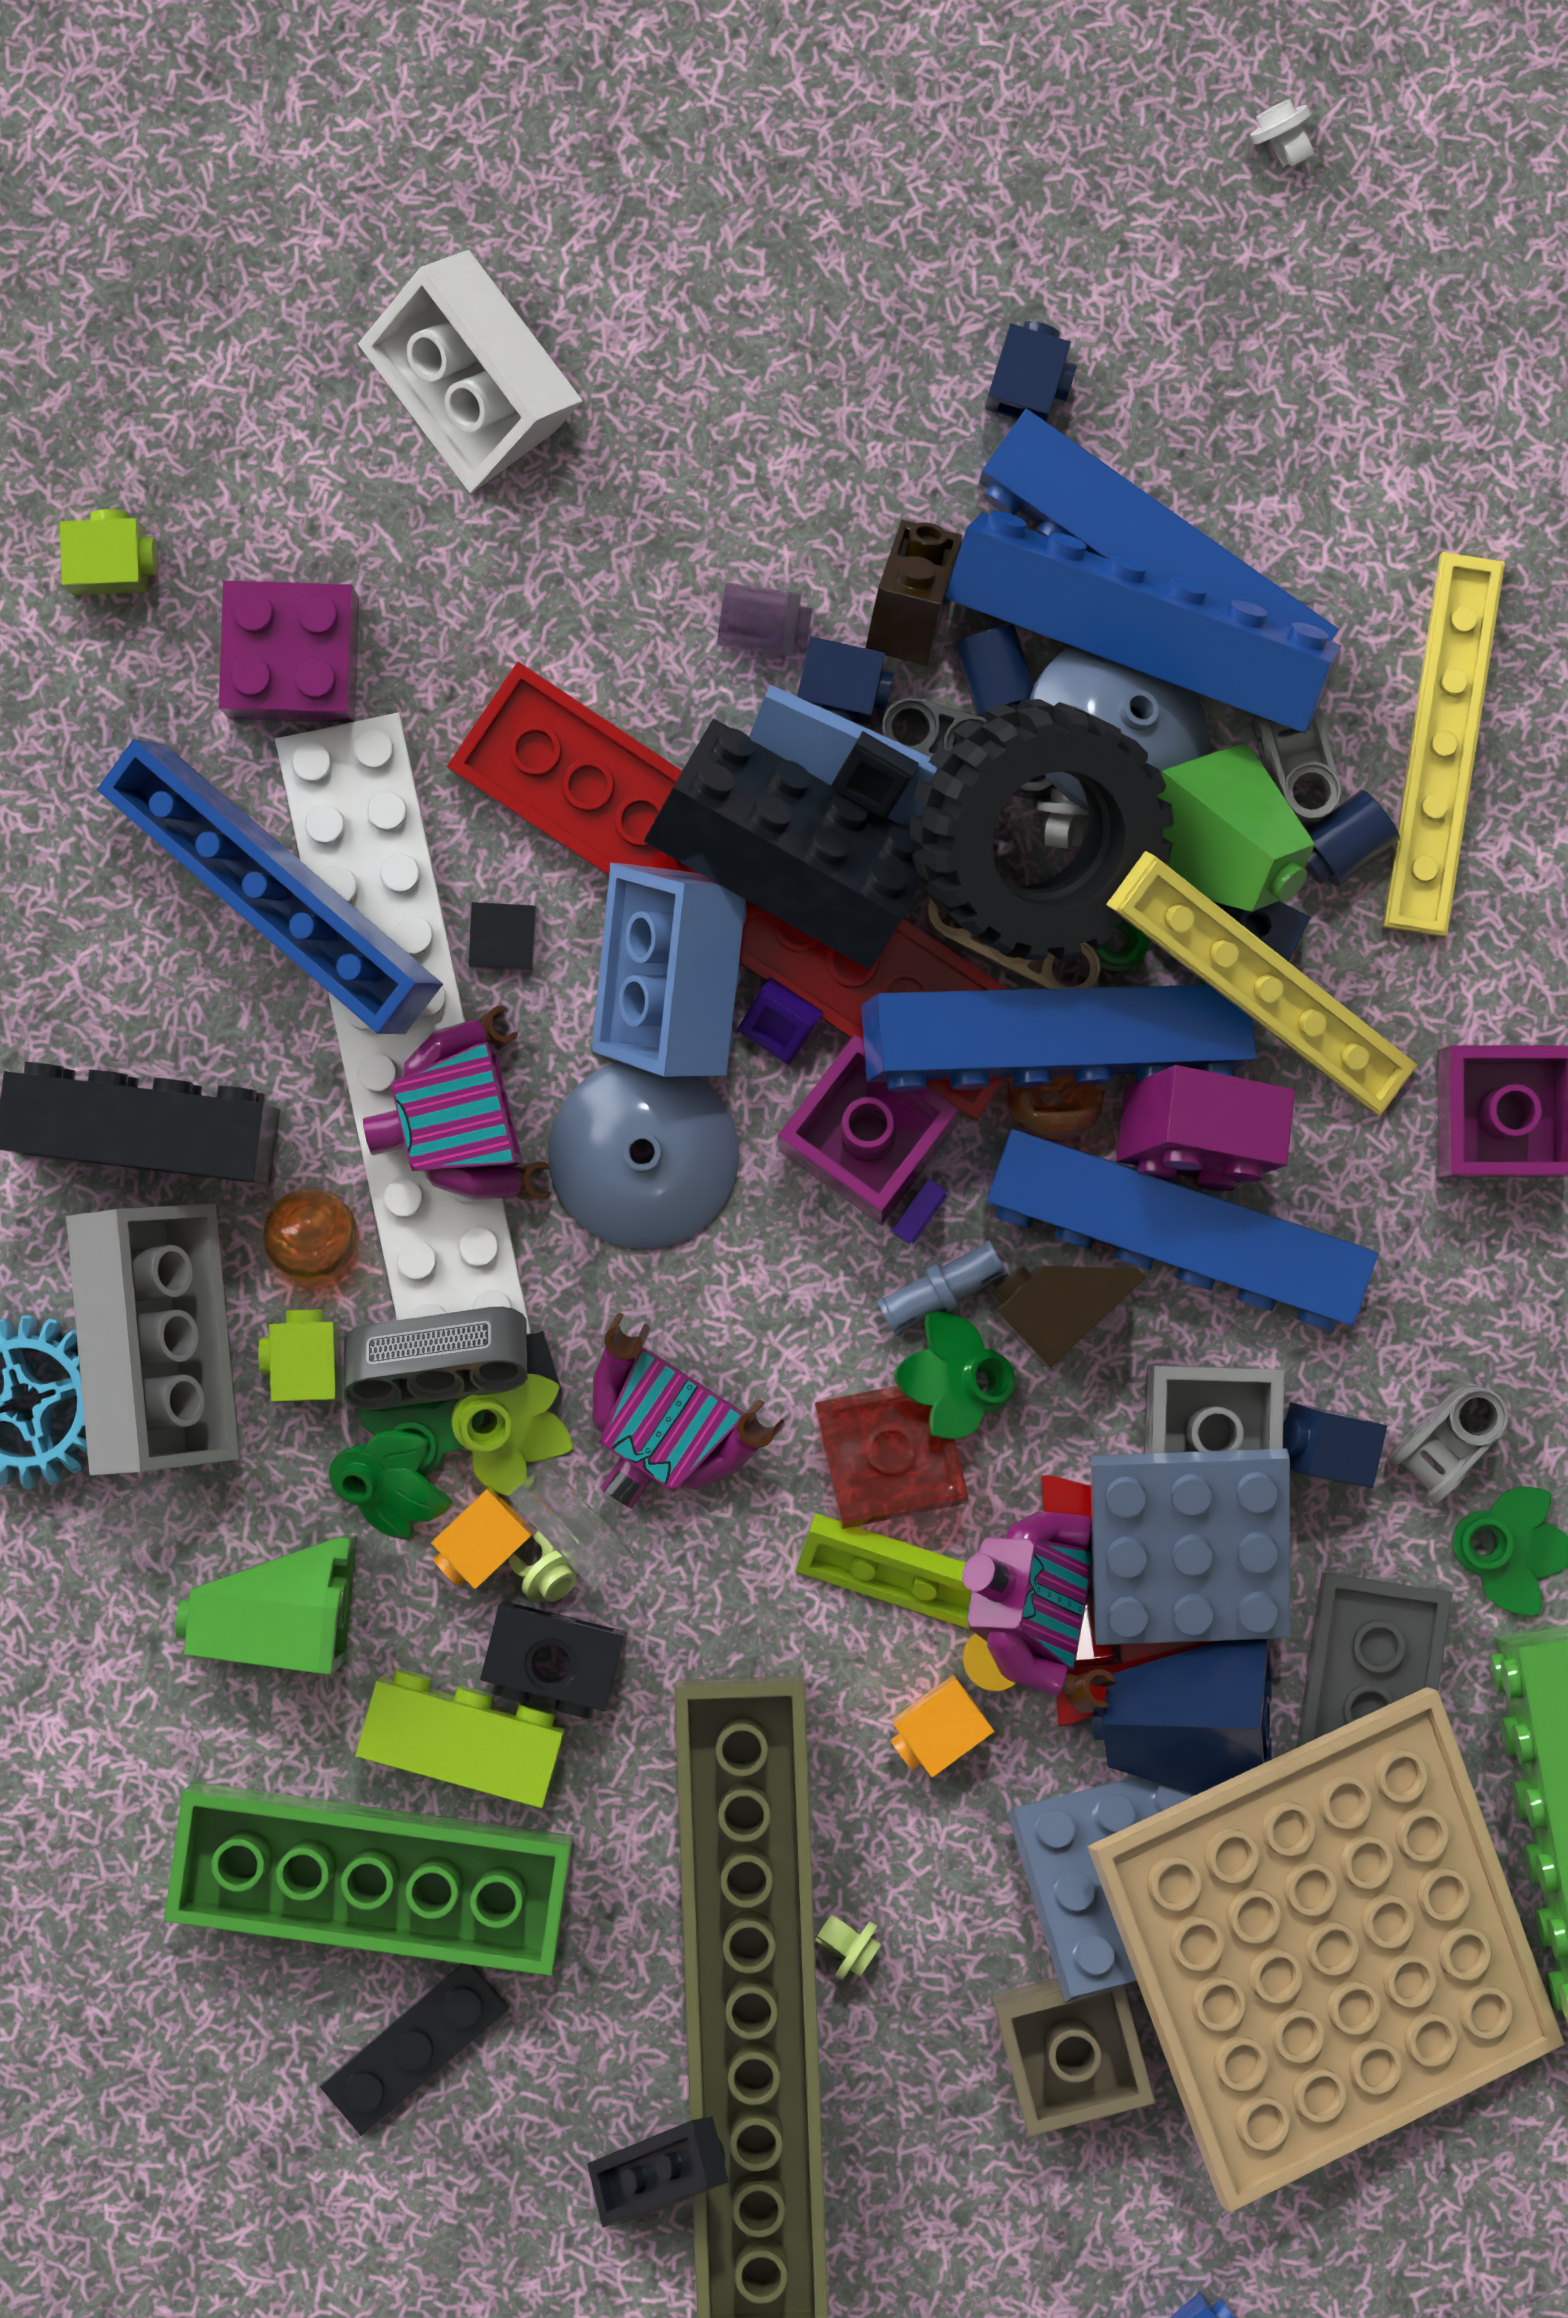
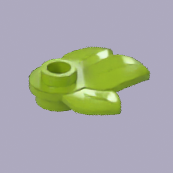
[451,1374,573,1497]

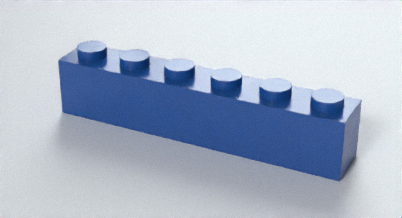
[979,408,1340,641]
[945,511,1342,733]
[96,739,443,1034]
[861,985,1256,1092]
[985,1127,1379,1332]

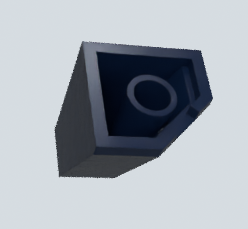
[1092,1639,1272,1795]

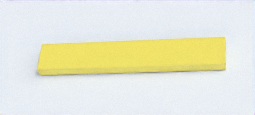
[1382,552,1505,937]
[1106,851,1418,1116]

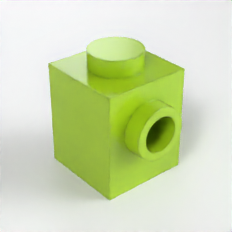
[60,509,159,595]
[258,1309,342,1401]

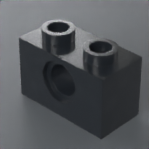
[480,1600,627,1718]

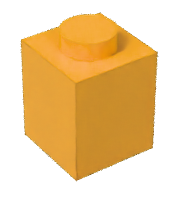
[431,1487,535,1589]
[890,1674,995,1777]

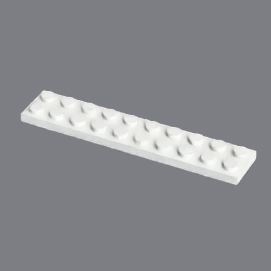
[275,712,532,1334]

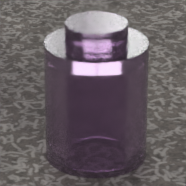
[717,582,813,657]

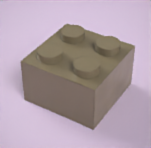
[991,1978,1155,2137]

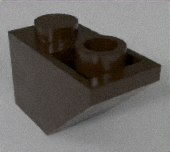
[865,520,963,666]

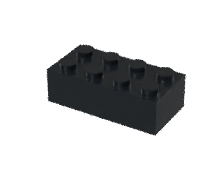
[644,718,922,970]
[0,1062,280,1185]

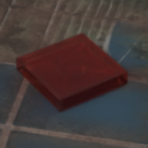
[814,1385,969,1529]

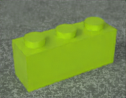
[355,1669,566,1808]

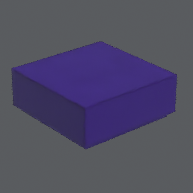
[737,977,824,1065]
[890,1178,948,1244]

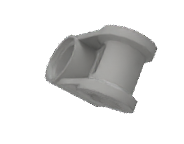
[1252,706,1341,828]
[1387,1385,1509,1504]

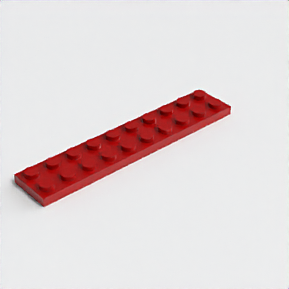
[447,661,1010,1122]

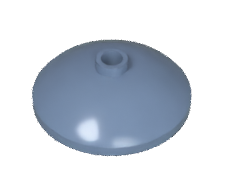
[1030,646,1209,811]
[548,1062,739,1249]

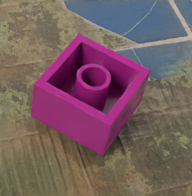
[219,580,359,723]
[777,1034,959,1226]
[1437,1045,1568,1178]
[1116,1065,1295,1191]

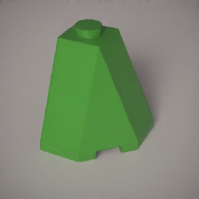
[1157,742,1315,912]
[176,1534,357,1674]

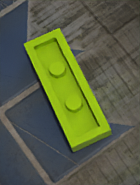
[795,1513,972,1630]

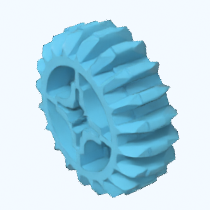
[0,1315,87,1489]

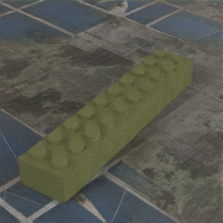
[674,1675,828,2318]

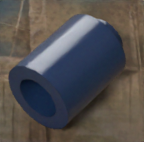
[954,625,1034,718]
[1305,789,1400,887]

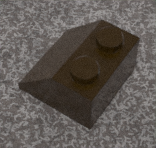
[990,1265,1146,1368]

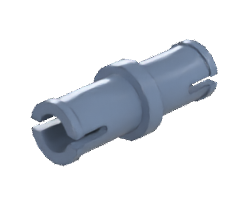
[877,1240,1009,1336]

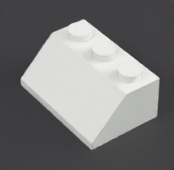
[358,250,583,494]

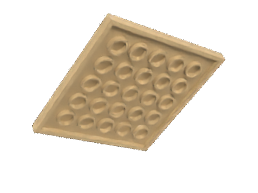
[1087,1687,1565,2212]

